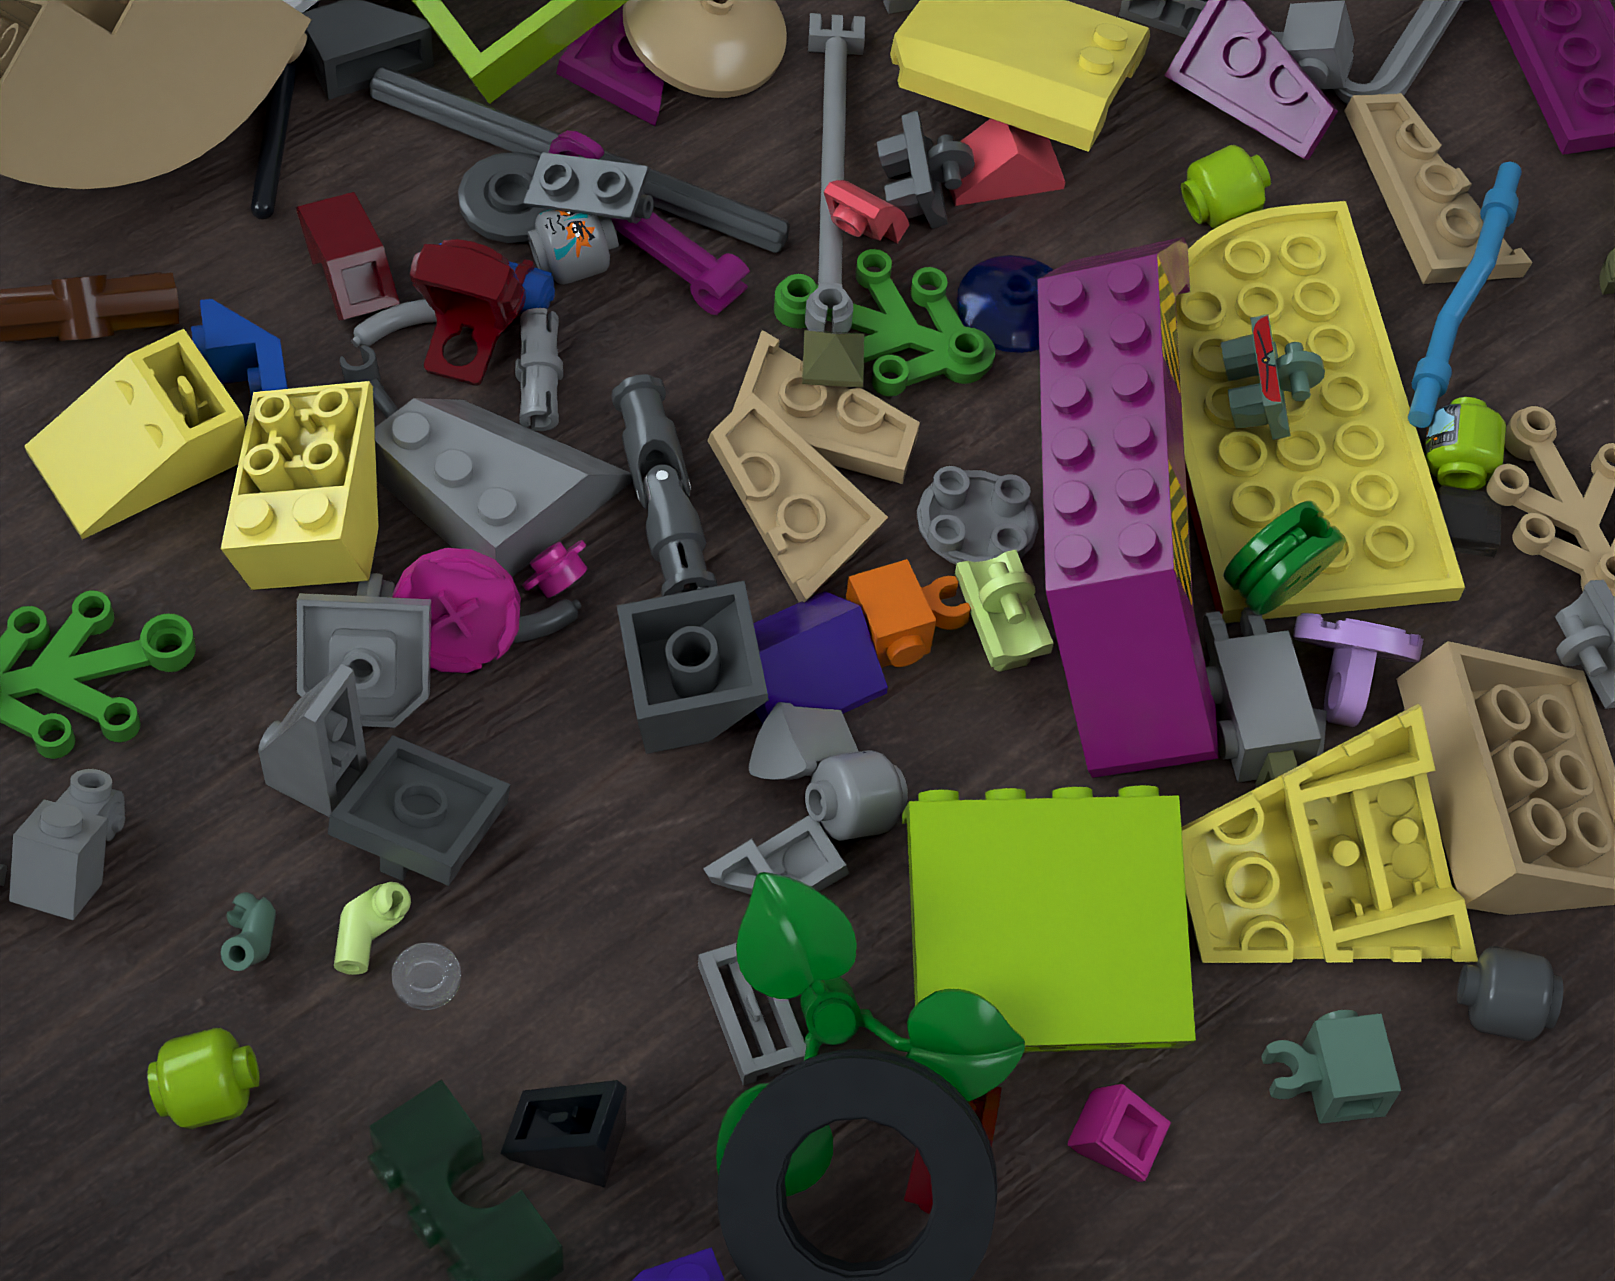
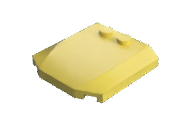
[890,0,1150,152]

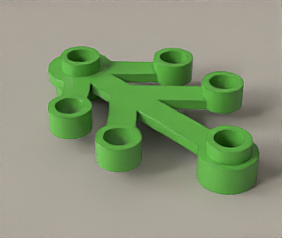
[774,249,995,396]
[0,590,196,759]

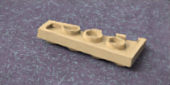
[1344,93,1533,284]

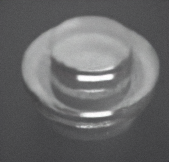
[392,942,461,1010]

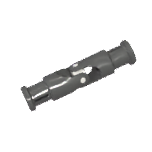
[611,374,718,596]

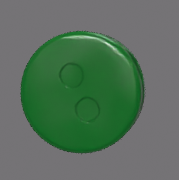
[1223,501,1346,615]

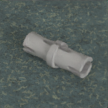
[515,308,563,431]

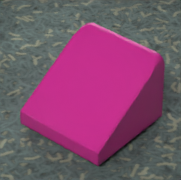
[1068,1084,1171,1182]

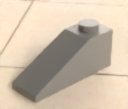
[258,664,368,817]

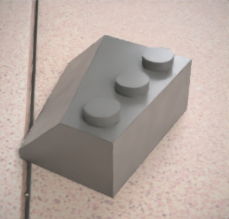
[375,398,633,577]

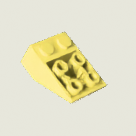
[24,329,246,540]
[221,381,379,590]

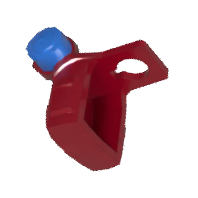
[410,239,555,386]

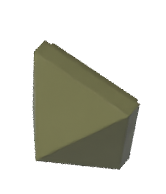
[802,330,864,388]

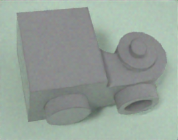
[9,769,125,920]

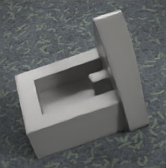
[749,702,859,780]

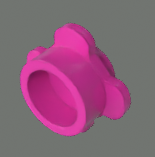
[522,540,588,598]

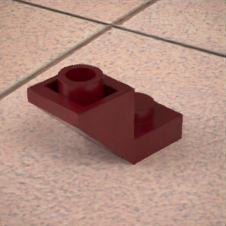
[296,192,400,321]

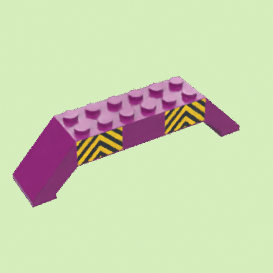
[1038,237,1219,778]

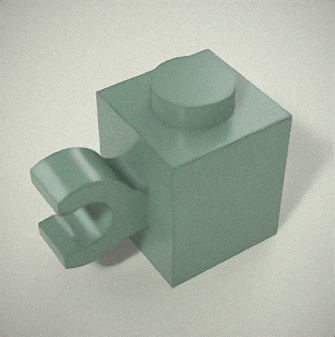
[1261,1010,1401,1124]

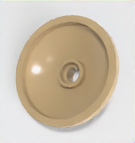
[623,0,787,98]

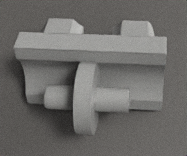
[1555,580,1615,709]

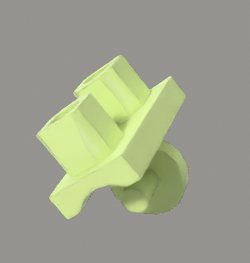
[955,550,1054,672]

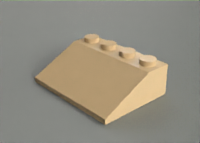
[1396,641,1615,915]

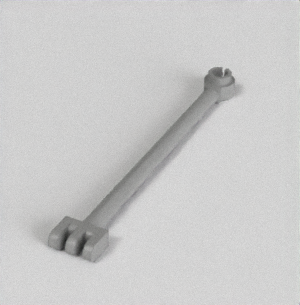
[805,13,865,333]

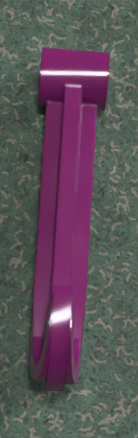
[548,130,750,315]

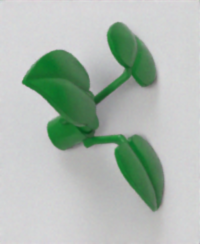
[716,872,1025,1197]

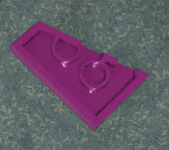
[556,4,664,126]

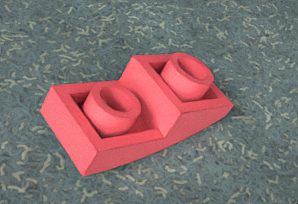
[824,180,910,244]

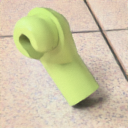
[334,882,411,975]

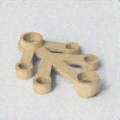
[1487,406,1615,596]

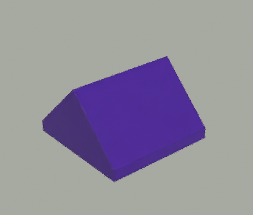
[753,591,888,724]

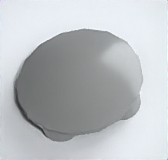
[917,466,1039,564]

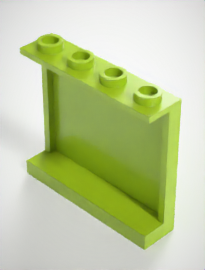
[902,785,1196,1053]

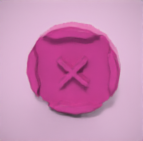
[392,548,521,673]

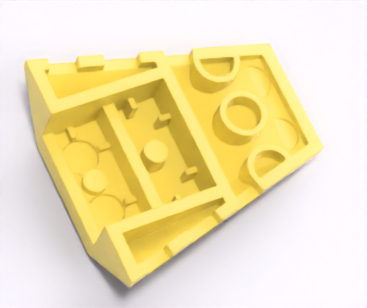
[1181,704,1478,963]

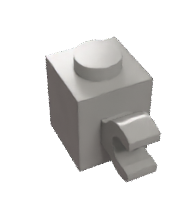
[1270,0,1355,89]

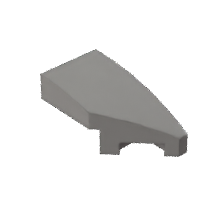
[703,815,850,895]

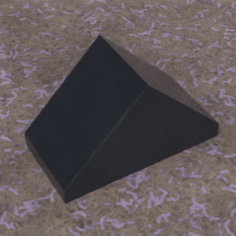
[500,1080,627,1188]

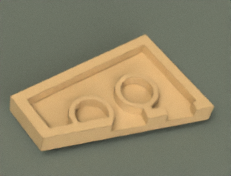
[732,330,920,484]
[708,392,888,602]

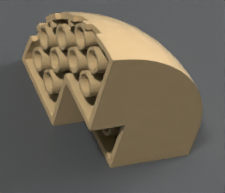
[0,0,312,189]

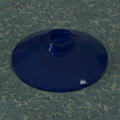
[956,255,1053,353]

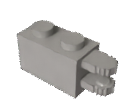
[1203,607,1322,782]

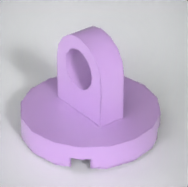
[1293,613,1424,727]

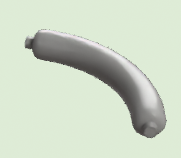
[351,299,437,347]

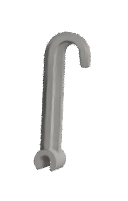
[1333,0,1469,105]

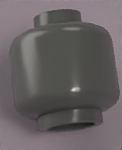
[1457,946,1563,1041]

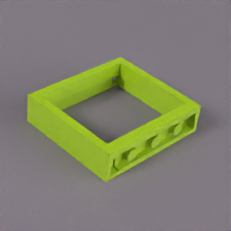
[411,0,629,104]

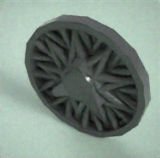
[458,152,548,243]

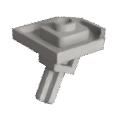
[297,573,431,728]

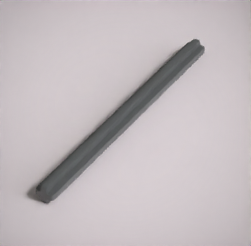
[369,67,790,253]

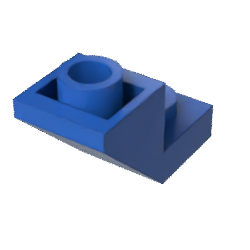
[191,299,288,401]

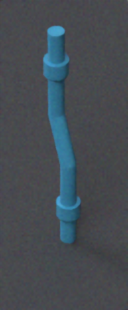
[1408,162,1522,428]

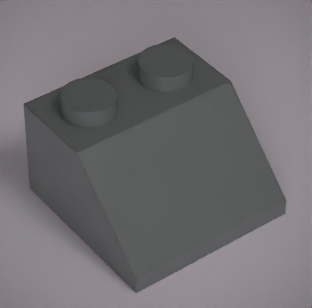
[617,580,769,754]

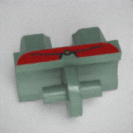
[1221,314,1325,440]

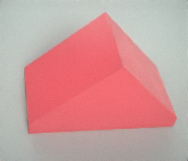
[949,118,1065,206]

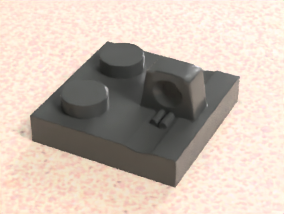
[328,735,511,886]

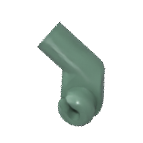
[221,892,276,971]

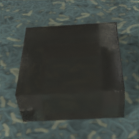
[1437,486,1501,558]

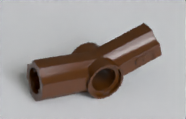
[0,272,179,343]

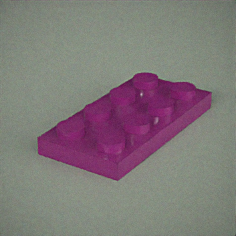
[1489,0,1615,155]

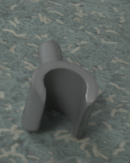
[340,345,399,418]

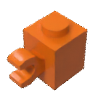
[846,559,971,668]

